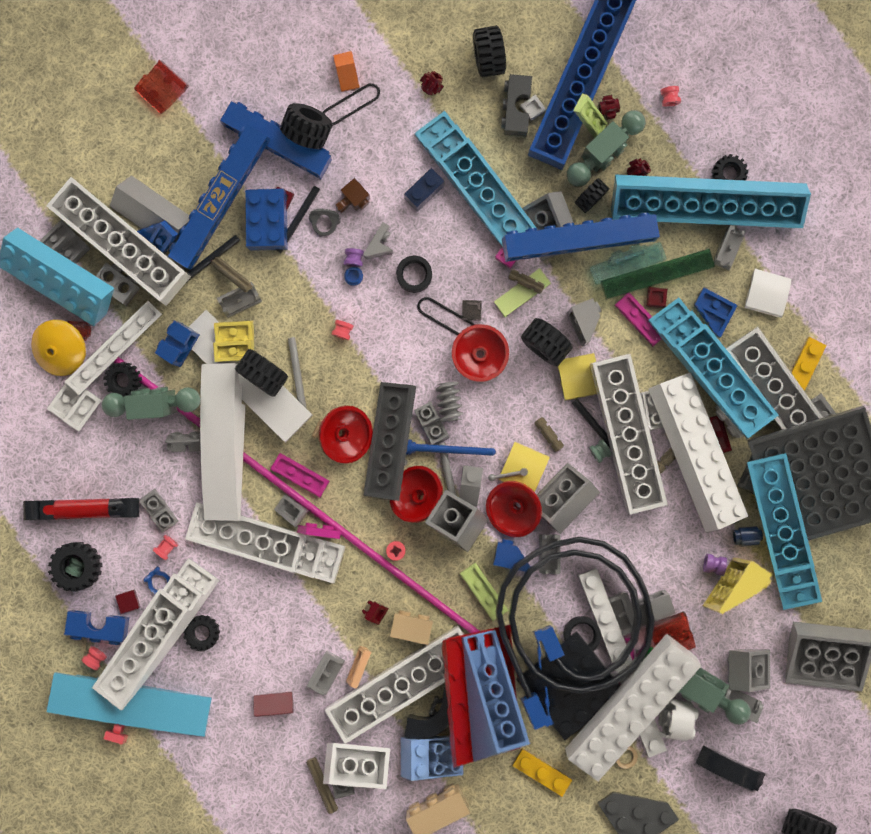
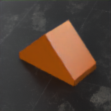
[333,51,360,92]

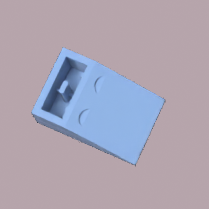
[401,736,463,781]

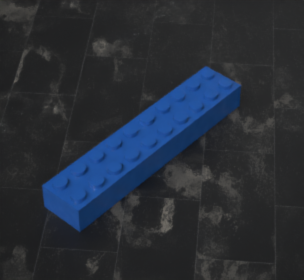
[528,0,636,170]

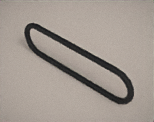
[323,83,380,125]
[417,297,475,335]

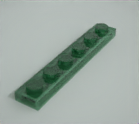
[600,249,715,300]

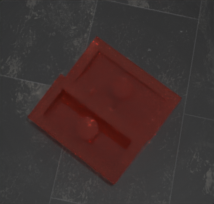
[134,60,189,114]
[652,611,696,650]

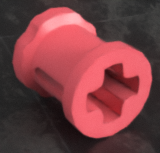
[153,535,178,560]

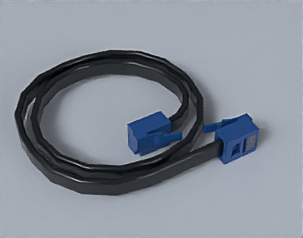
[495,536,655,730]

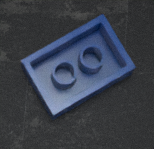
[245,189,288,251]

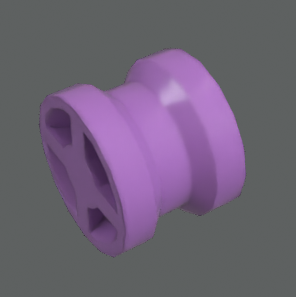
[344,248,364,267]

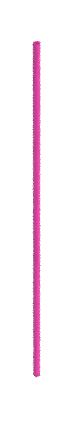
[114,357,479,633]

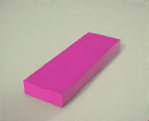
[614,292,662,347]
[270,453,330,498]

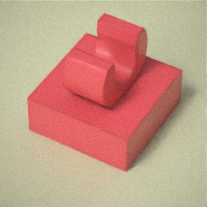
[103,724,128,744]

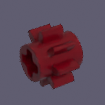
[420,71,444,95]
[598,95,620,120]
[627,158,651,176]

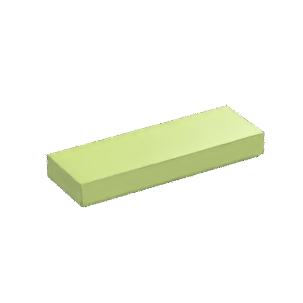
[573,94,608,138]
[494,268,551,317]
[460,563,509,621]

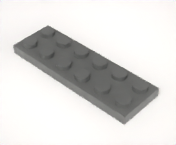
[363,382,416,501]

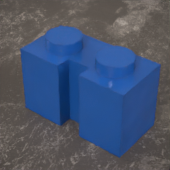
[155,320,200,367]

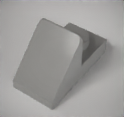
[363,222,393,260]

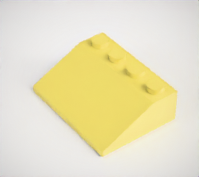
[703,557,772,614]

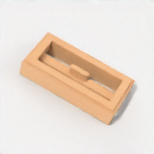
[346,646,371,689]

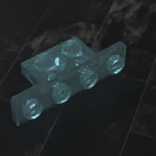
[590,242,667,285]

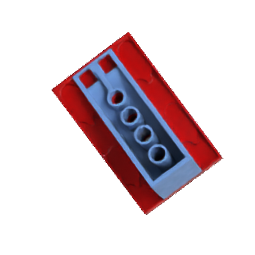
[442,625,530,768]

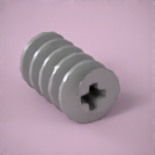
[435,381,463,422]

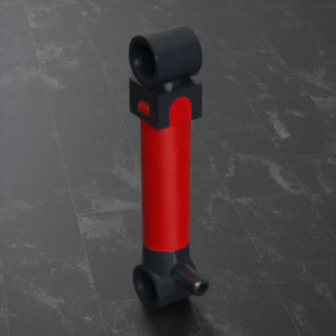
[23,498,139,520]

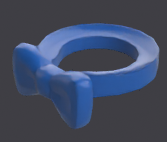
[143,566,170,594]

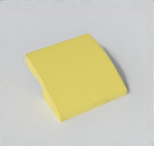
[213,321,254,362]
[557,353,597,401]
[499,442,550,492]

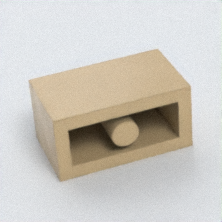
[390,610,433,645]

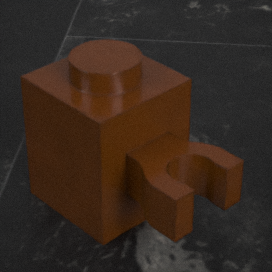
[335,178,370,213]

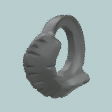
[309,208,341,236]

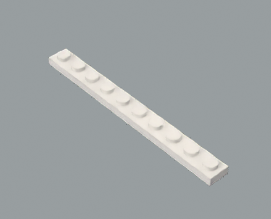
[578,568,667,758]

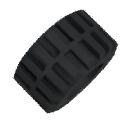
[473,25,506,78]
[280,103,333,149]
[521,318,573,366]
[235,349,289,397]
[48,542,103,592]
[781,808,837,834]

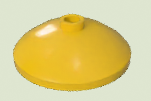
[31,319,86,376]

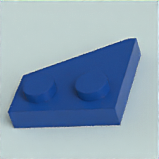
[137,220,178,255]
[694,288,738,338]

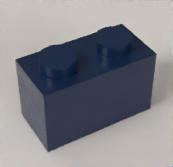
[404,168,445,212]

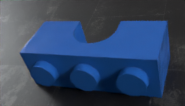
[64,610,130,645]

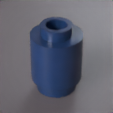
[733,526,763,547]

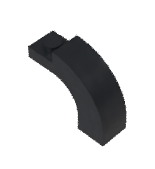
[404,686,449,739]
[696,745,766,791]

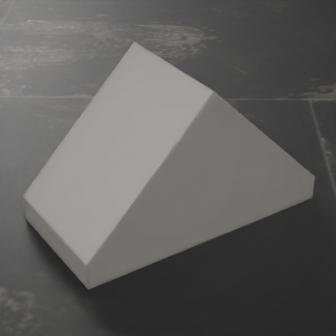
[274,494,309,527]

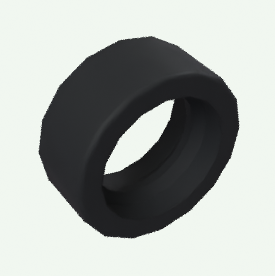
[396,255,432,293]
[563,616,601,651]

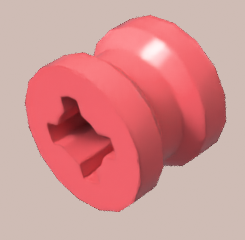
[660,86,681,107]
[331,320,354,340]
[386,541,406,561]
[81,646,107,670]

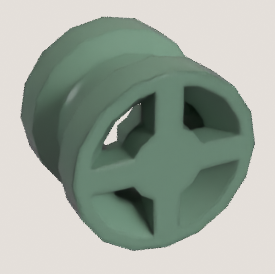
[589,439,612,463]
[65,556,85,577]

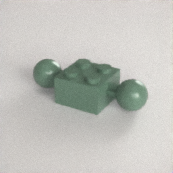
[567,110,646,187]
[102,387,200,420]
[679,667,751,725]

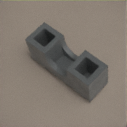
[501,74,532,137]

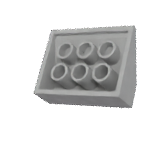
[785,622,871,691]

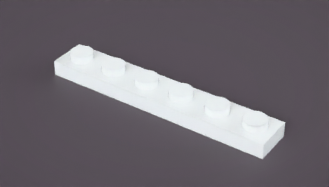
[65,301,162,395]

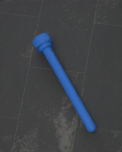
[406,440,496,456]

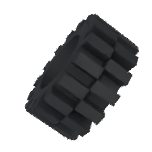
[712,154,748,181]
[574,178,610,213]
[103,362,142,397]
[183,615,220,651]

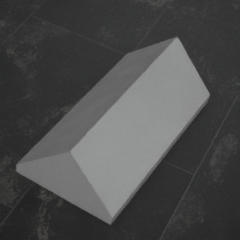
[110,176,189,248]

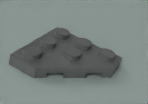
[597,792,679,834]

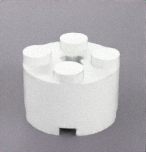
[658,699,699,741]

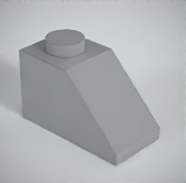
[459,465,483,506]

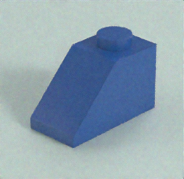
[493,539,531,572]

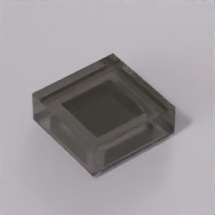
[462,300,482,321]

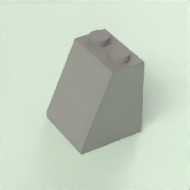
[425,490,488,552]

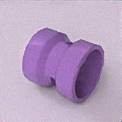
[703,553,727,576]

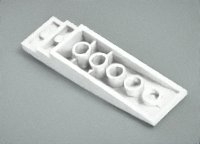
[189,310,313,442]
[200,363,245,521]
[185,502,346,584]
[92,558,219,710]

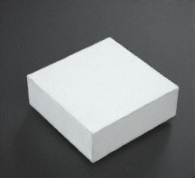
[520,95,546,122]

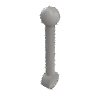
[488,468,528,481]

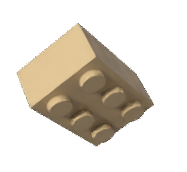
[406,784,470,834]

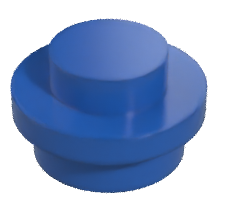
[344,267,363,286]

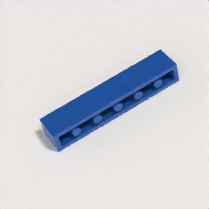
[220,101,332,179]

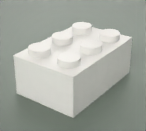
[323,743,390,789]

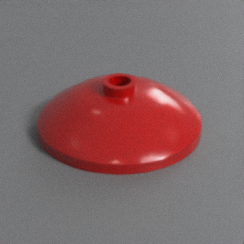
[452,324,509,382]
[319,405,373,463]
[390,466,443,523]
[486,481,542,537]

